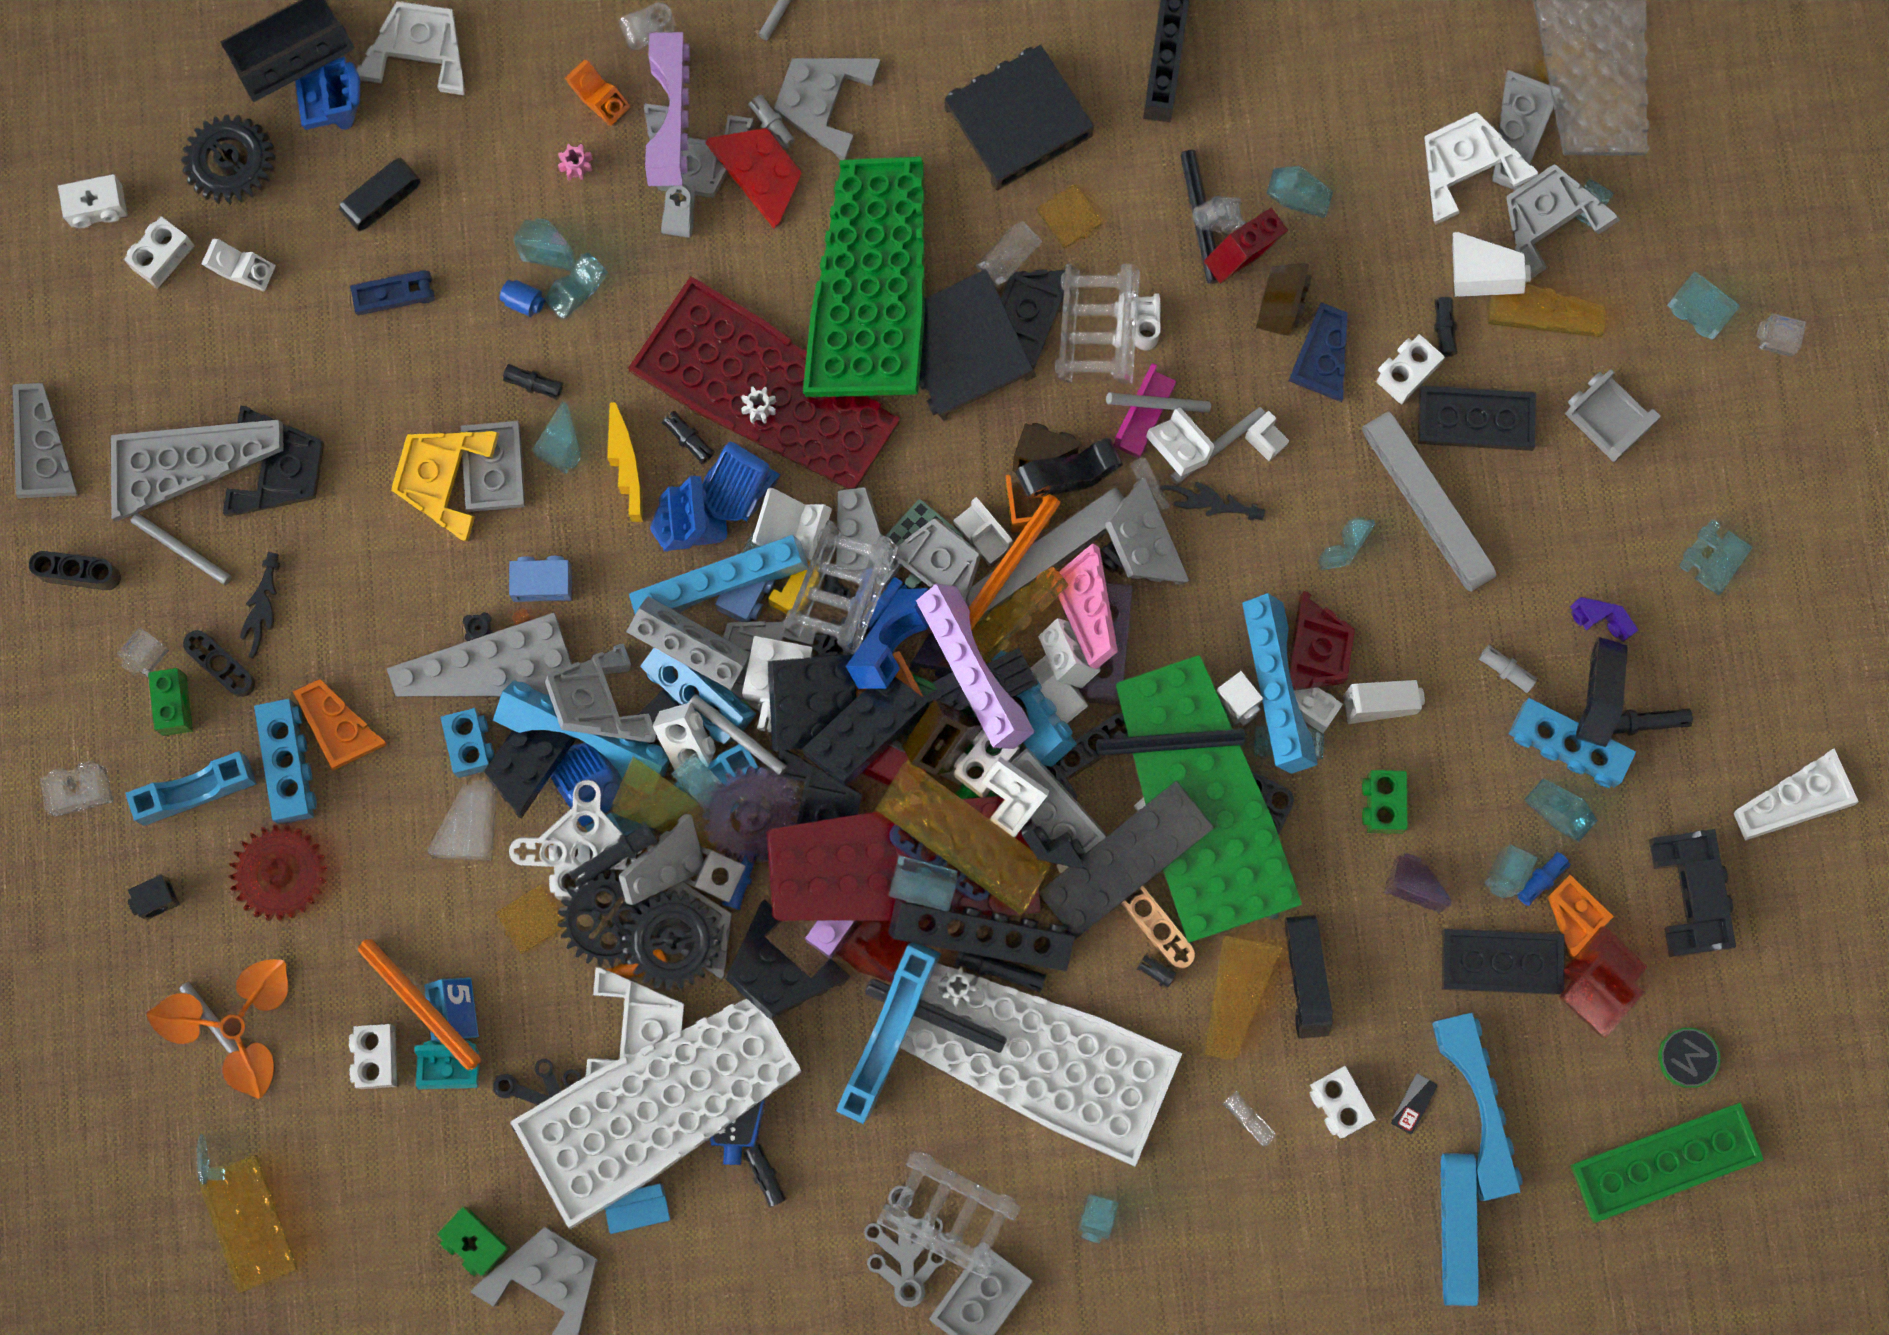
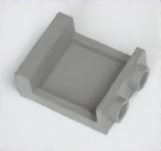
[1565,369,1661,462]

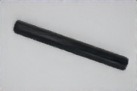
[1181,149,1219,284]
[1096,729,1245,756]
[865,978,1007,1053]

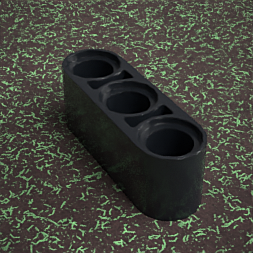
[339,158,421,231]
[29,551,121,590]

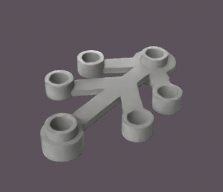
[864,1186,946,1307]

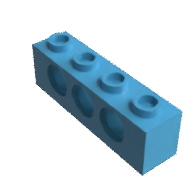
[640,648,756,744]
[1508,698,1636,788]
[254,699,317,825]

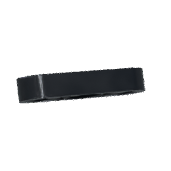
[183,630,255,697]

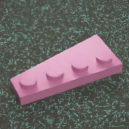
[1050,544,1118,669]

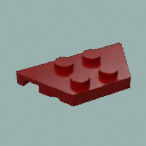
[705,128,802,229]

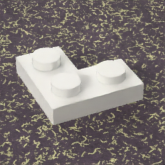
[981,756,1049,838]

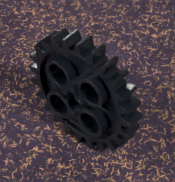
[557,869,655,967]

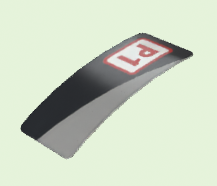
[1391,1074,1437,1134]

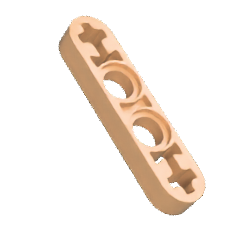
[1121,886,1195,969]

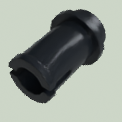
[1137,953,1177,987]

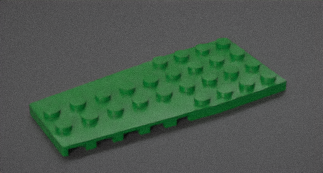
[803,156,925,397]
[1116,655,1302,943]

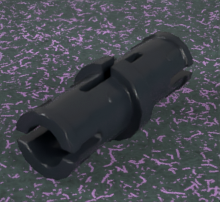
[1434,297,1457,357]
[503,364,563,400]
[662,411,715,464]
[743,1144,787,1208]

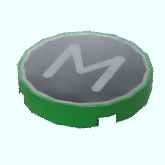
[1658,1028,1720,1088]

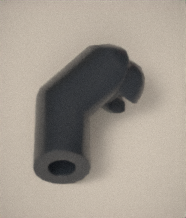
[823,564,851,605]

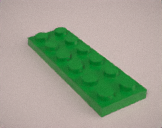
[1570,1102,1764,1223]

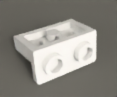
[1146,407,1214,476]
[1294,687,1343,733]

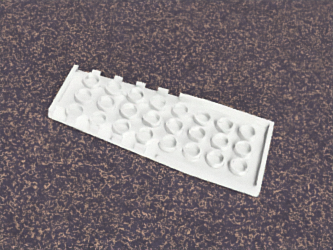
[900,963,1182,1166]
[511,999,801,1229]

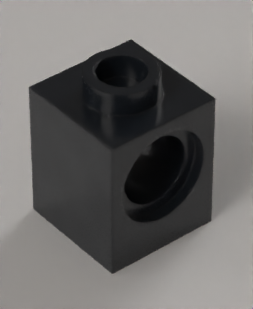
[128,875,180,920]

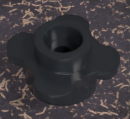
[462,612,493,641]

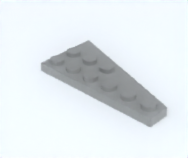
[111,420,283,522]
[387,613,572,697]

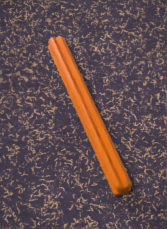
[969,494,1060,631]
[358,939,481,1070]

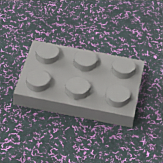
[461,421,525,512]
[929,1244,1032,1335]

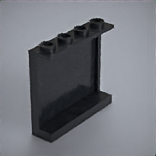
[220,0,355,103]
[944,44,1094,191]
[919,269,1037,421]

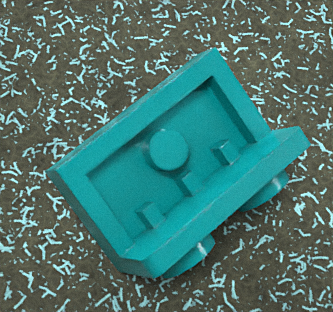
[415,1040,480,1089]

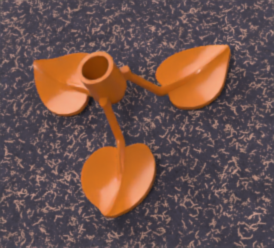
[147,959,288,1099]

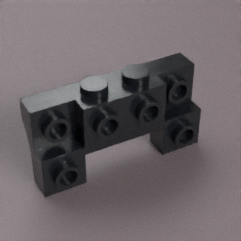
[1649,829,1736,958]

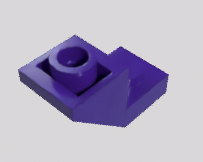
[1570,597,1639,642]

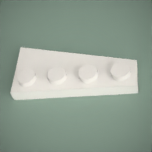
[1733,749,1859,840]

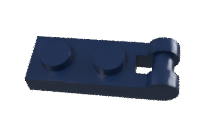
[350,270,435,316]

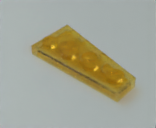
[610,755,732,854]

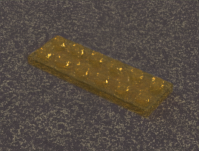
[876,760,1051,915]

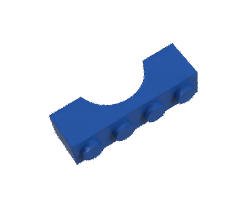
[846,588,929,689]

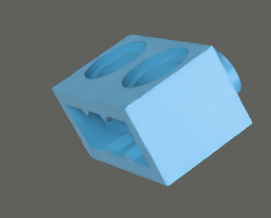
[440,708,495,778]

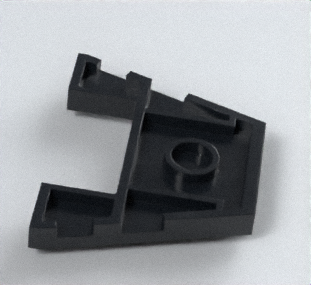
[223,405,324,517]
[757,750,862,862]
[726,899,850,1019]

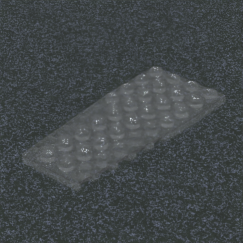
[1534,0,1650,156]

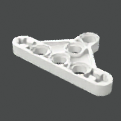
[509,779,654,870]

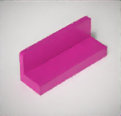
[1114,363,1176,459]

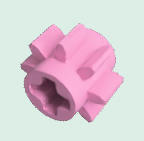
[558,144,593,180]

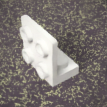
[752,488,832,563]

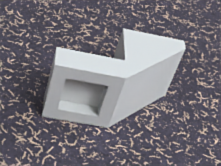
[202,239,276,291]
[1030,655,1088,724]

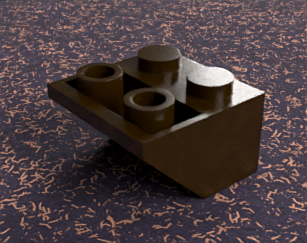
[1256,263,1312,336]
[1012,423,1081,472]
[902,699,982,775]

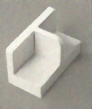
[953,497,1013,566]

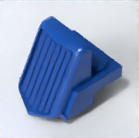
[295,57,360,130]
[702,442,780,522]
[650,476,727,552]
[550,742,632,827]

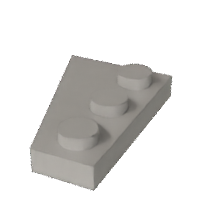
[836,487,895,576]
[619,814,704,905]

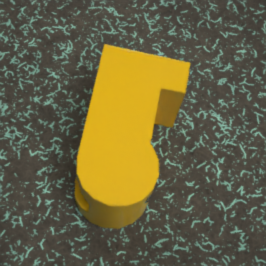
[768,561,816,619]

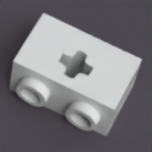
[58,174,128,228]

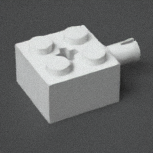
[742,636,813,733]

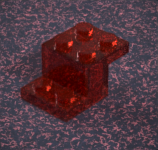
[1559,926,1647,1038]

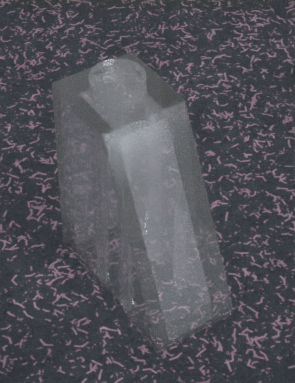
[428,780,497,861]

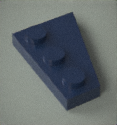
[1289,302,1347,402]

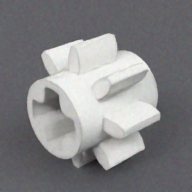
[741,387,776,423]
[939,968,977,1006]

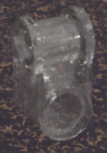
[618,3,675,50]
[1193,196,1246,234]

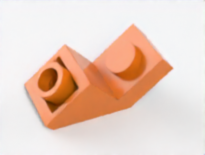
[564,59,631,126]

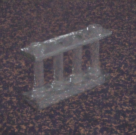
[1055,264,1140,384]
[785,520,898,654]
[876,1151,1021,1279]

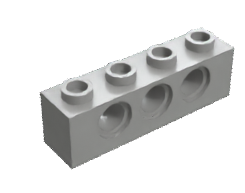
[626,596,750,690]

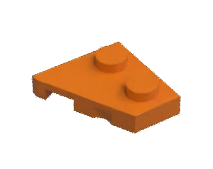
[1547,875,1614,958]

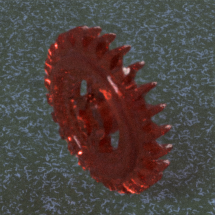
[228,824,328,922]

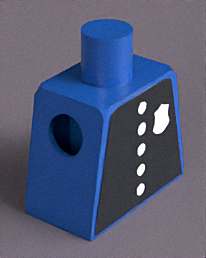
[710,1099,765,1165]

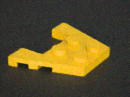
[391,431,500,542]

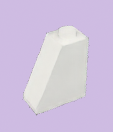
[1452,232,1531,297]
[1343,680,1425,724]

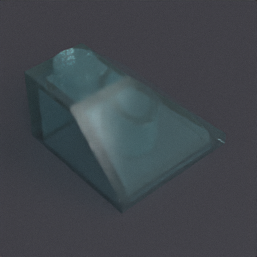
[513,218,578,272]

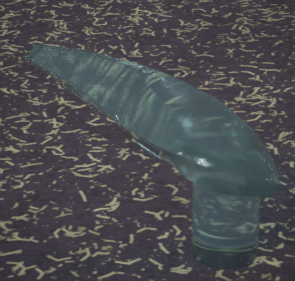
[196,1134,225,1185]

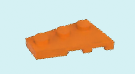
[293,679,386,771]

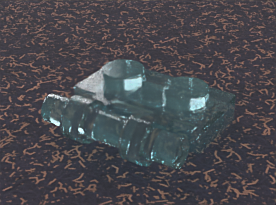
[1679,519,1753,595]

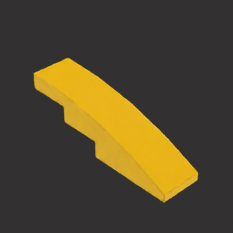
[608,402,643,522]

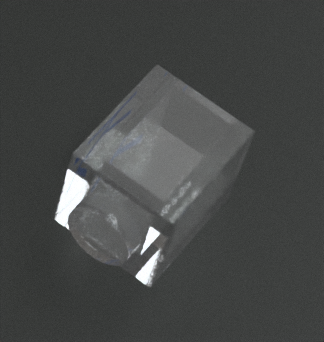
[1757,313,1806,357]
[117,627,169,677]

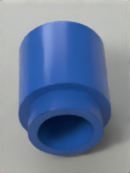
[499,280,545,317]

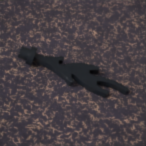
[1161,482,1265,521]
[240,552,280,659]

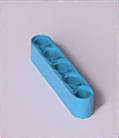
[1441,1153,1478,1306]

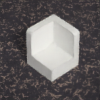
[1245,411,1289,462]

